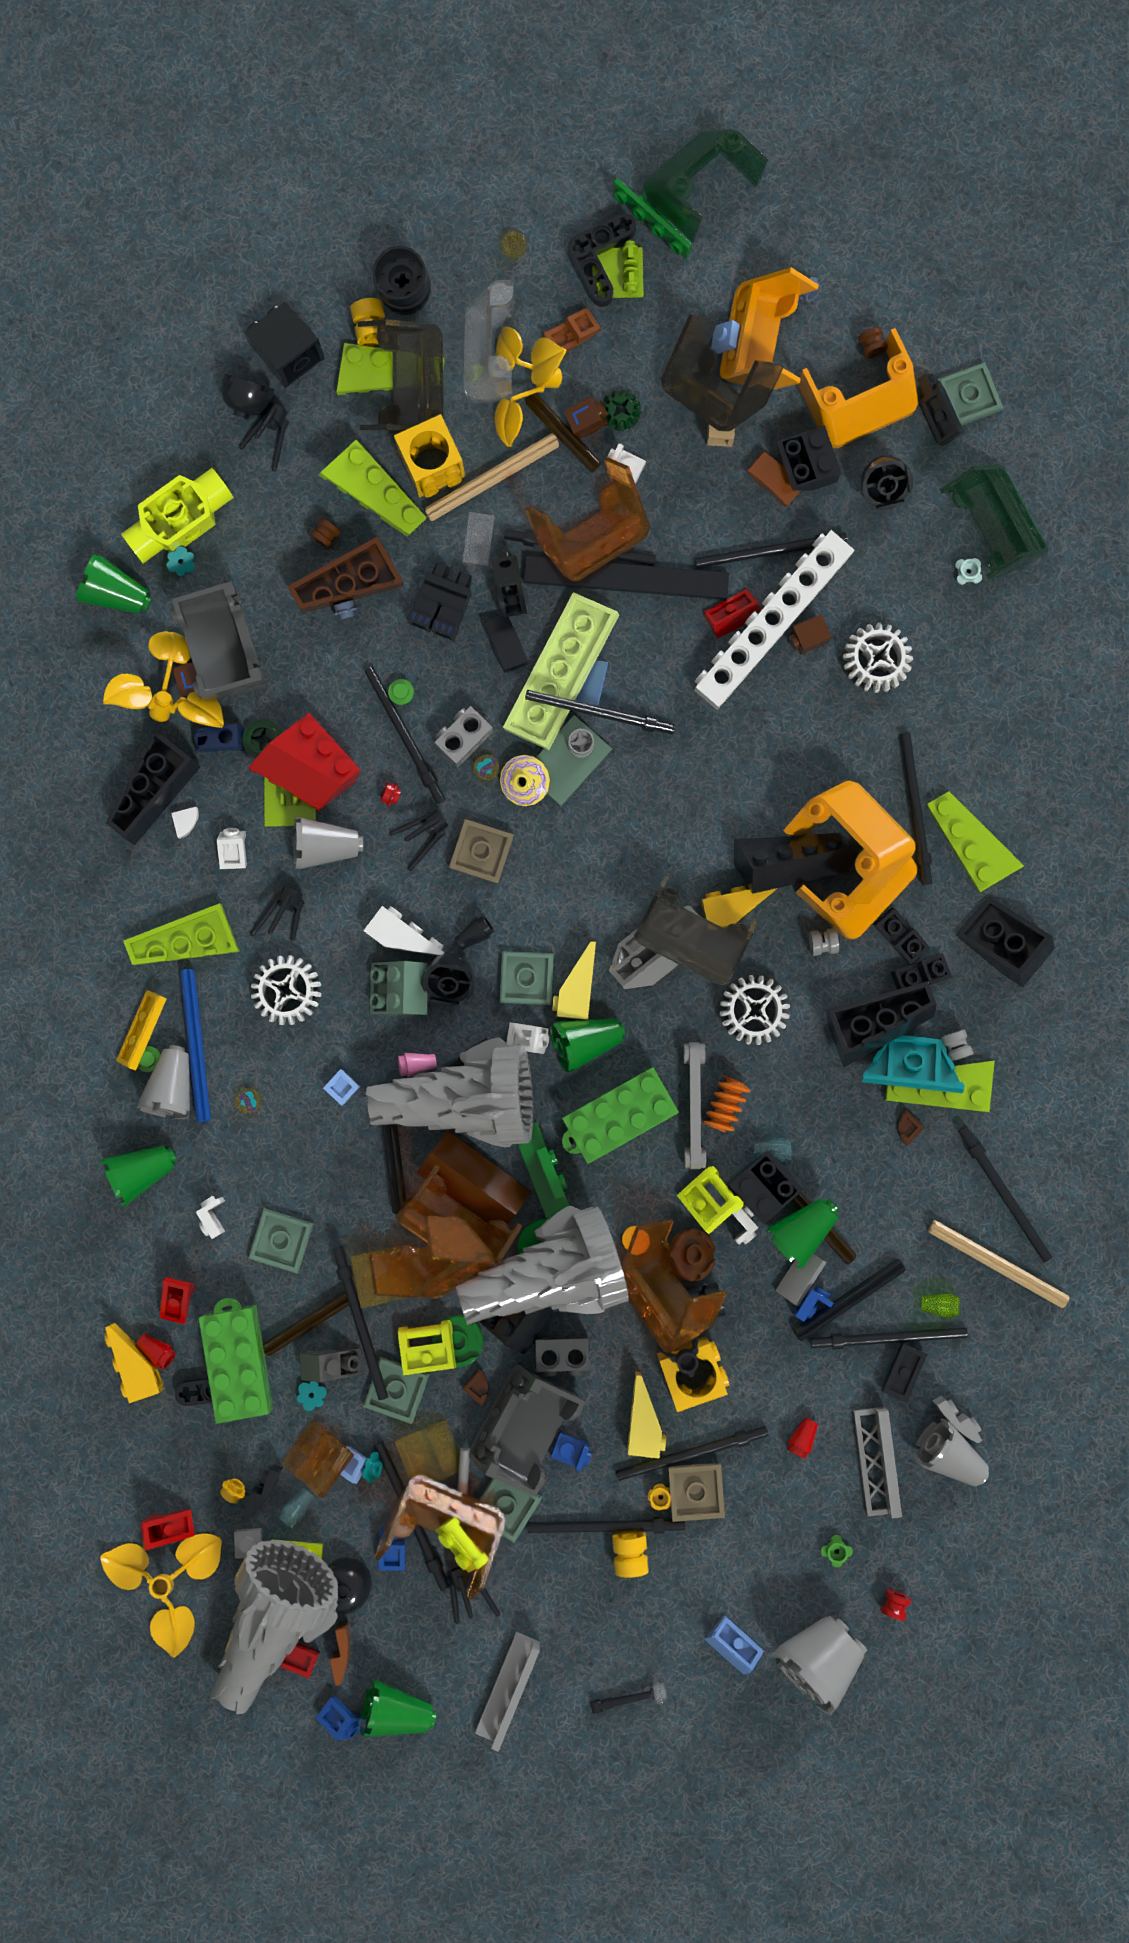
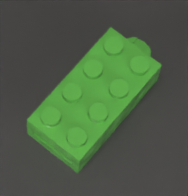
[562,1067,679,1164]
[199,1298,273,1424]

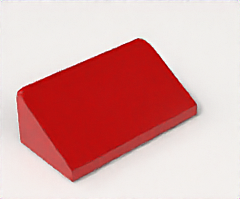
[703,589,761,639]

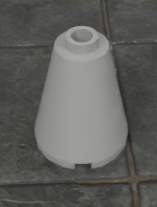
[293,817,363,869]
[137,1045,190,1119]
[914,1418,989,1486]

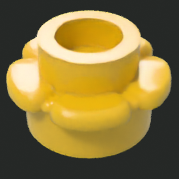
[220,1479,245,1504]
[648,1484,671,1510]

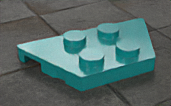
[861,1035,964,1093]

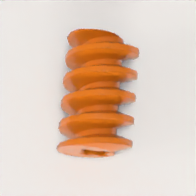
[702,1075,751,1132]

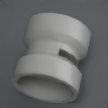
[568,728,594,758]
[809,928,839,956]
[940,1029,974,1061]

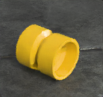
[350,298,390,347]
[612,1531,649,1578]

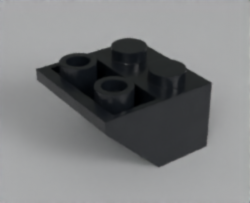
[776,425,841,491]
[727,1150,803,1225]
[479,1307,554,1355]

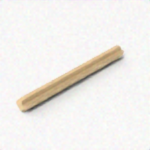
[425,434,559,521]
[928,1220,1069,1308]

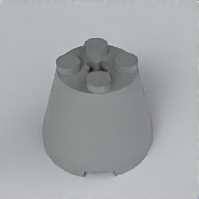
[771,1616,867,1715]

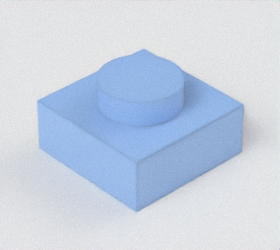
[711,320,740,354]
[323,1069,361,1106]
[333,1446,367,1484]

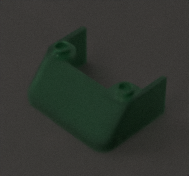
[642,129,768,244]
[939,464,1048,579]

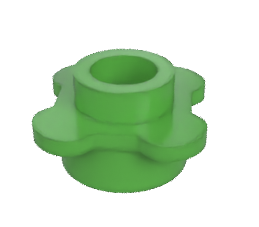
[821,1535,853,1567]

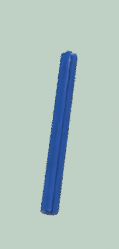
[180,969,211,1122]

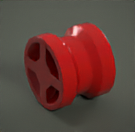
[880,1589,912,1621]

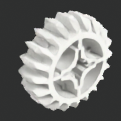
[843,623,913,693]
[251,955,322,1025]
[720,975,790,1045]

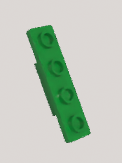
[612,178,691,259]
[518,1122,570,1219]

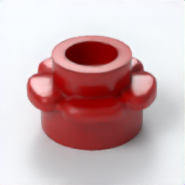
[380,782,401,807]

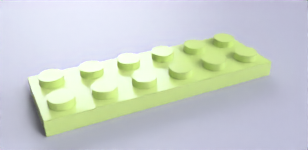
[503,593,619,750]

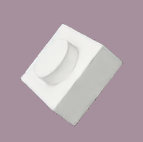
[196,1196,225,1239]
[732,1204,758,1245]

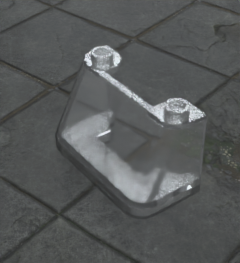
[462,280,515,404]

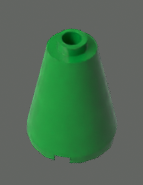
[75,554,152,614]
[550,1018,625,1073]
[100,1145,177,1208]
[766,1198,839,1269]
[360,1680,436,1737]

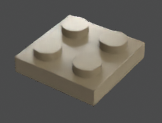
[449,819,514,884]
[668,1462,725,1522]

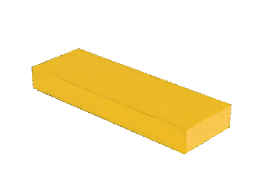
[116,990,167,1070]

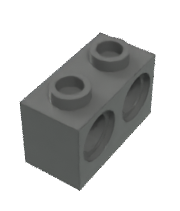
[536,1335,589,1376]

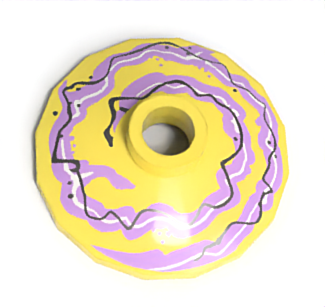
[500,755,550,806]

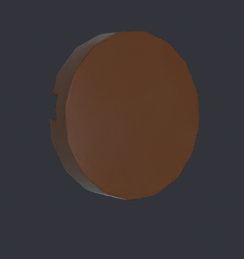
[668,1228,715,1281]

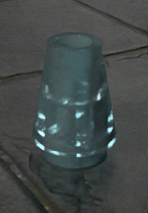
[754,1136,792,1162]
[277,1487,315,1529]

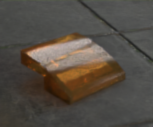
[282,1419,355,1498]

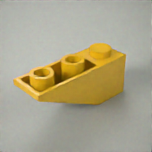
[701,886,778,931]
[104,1323,165,1403]

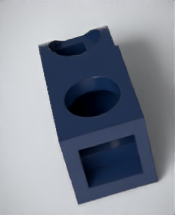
[194,724,245,752]

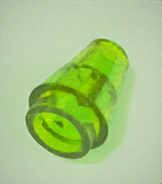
[921,1293,960,1319]

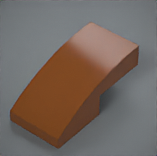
[542,307,601,353]
[746,452,800,506]
[330,1621,351,1686]

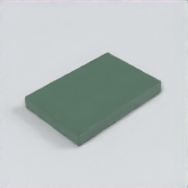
[536,715,612,807]

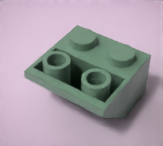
[369,961,428,1015]

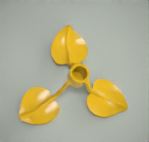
[494,327,567,447]
[103,631,224,728]
[101,1534,222,1658]

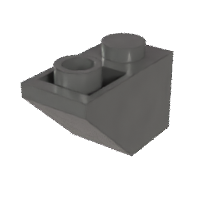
[300,1348,362,1382]

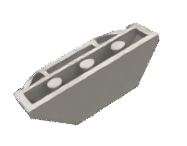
[609,906,706,989]

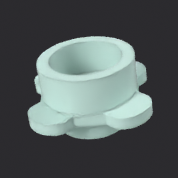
[955,558,982,585]

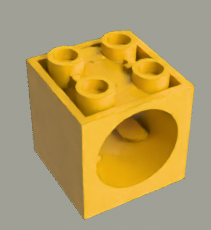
[394,414,465,498]
[657,1336,730,1412]

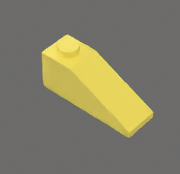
[552,941,596,1020]
[627,1371,666,1458]

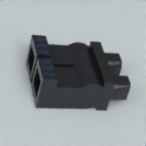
[407,563,472,642]

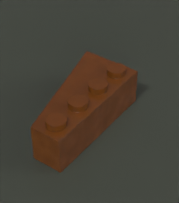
[287,536,404,614]

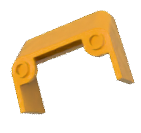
[720,267,819,390]
[797,328,918,448]
[783,781,915,904]
[795,857,917,939]

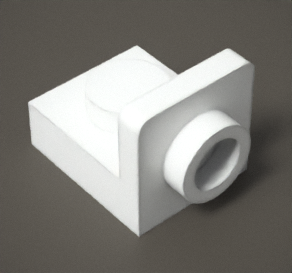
[605,443,646,486]
[217,828,247,869]
[506,1022,549,1054]

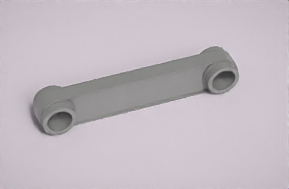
[683,1042,706,1169]

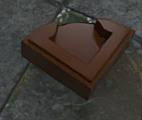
[898,1109,925,1146]
[462,1368,488,1406]

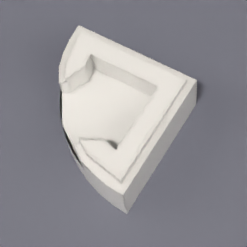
[171,807,199,839]

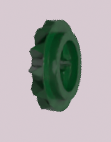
[602,389,641,431]
[242,719,283,759]

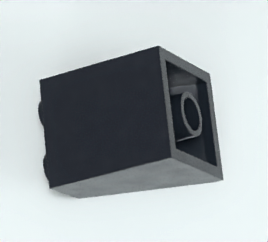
[244,302,325,388]

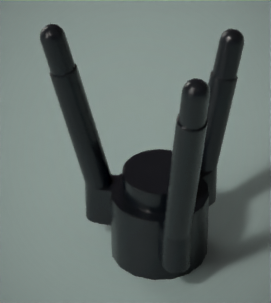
[239,402,289,471]
[389,810,448,871]
[250,886,304,940]
[656,1327,699,1377]
[448,1566,500,1624]

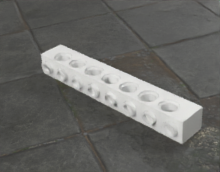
[694,530,854,710]

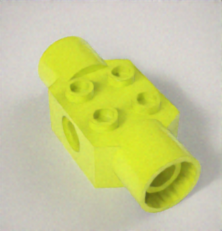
[121,468,234,564]

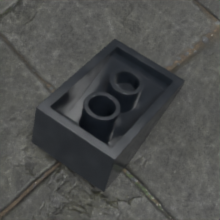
[957,896,1055,987]

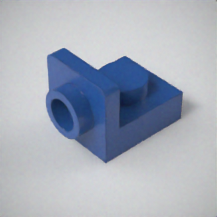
[792,1286,834,1322]
[551,1431,592,1472]
[378,1527,406,1571]
[315,1696,363,1741]

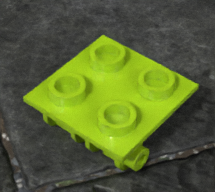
[592,241,644,298]

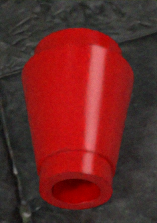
[136,1333,176,1370]
[786,1417,819,1459]

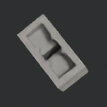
[434,706,493,768]

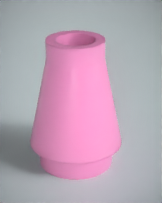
[398,1053,437,1078]

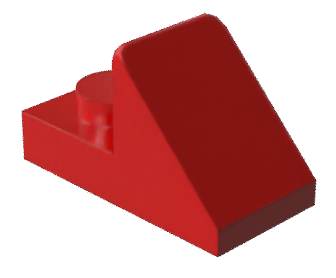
[159,1277,196,1324]
[140,1509,195,1550]

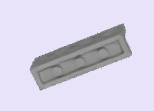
[853,1406,902,1518]
[475,1632,540,1752]

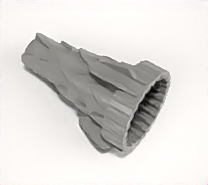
[366,1038,534,1147]
[456,1206,629,1325]
[210,1540,338,1714]

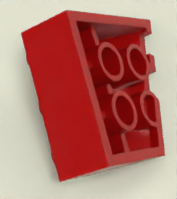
[248,713,360,811]

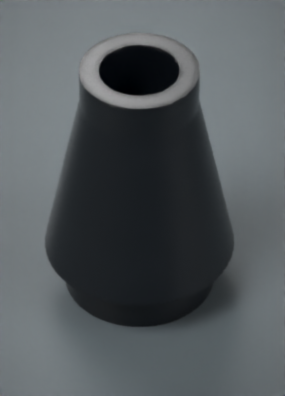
[455,915,494,950]

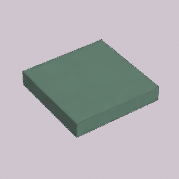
[937,362,1003,425]
[500,951,554,1005]
[248,1208,314,1274]
[363,1356,430,1424]
[470,1478,542,1543]

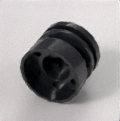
[372,246,431,315]

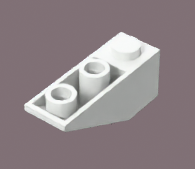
[364,906,445,956]

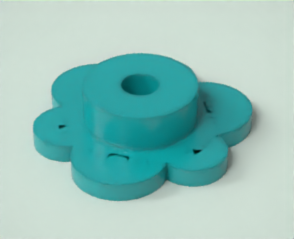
[166,546,195,576]
[297,1381,327,1411]
[362,1452,382,1483]

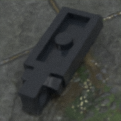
[917,373,964,446]

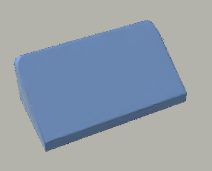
[575,660,608,706]
[704,1616,764,1674]

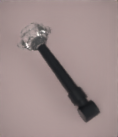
[590,1679,668,1714]

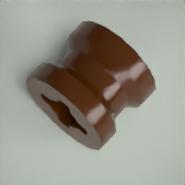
[858,327,888,359]
[308,518,341,550]

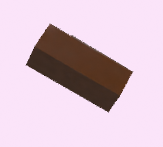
[417,1131,532,1234]

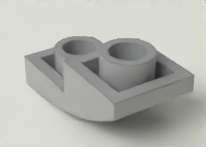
[933,1396,982,1443]

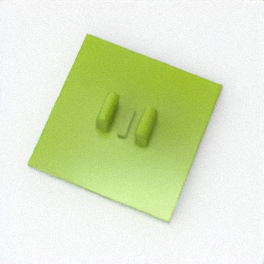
[264,777,316,827]

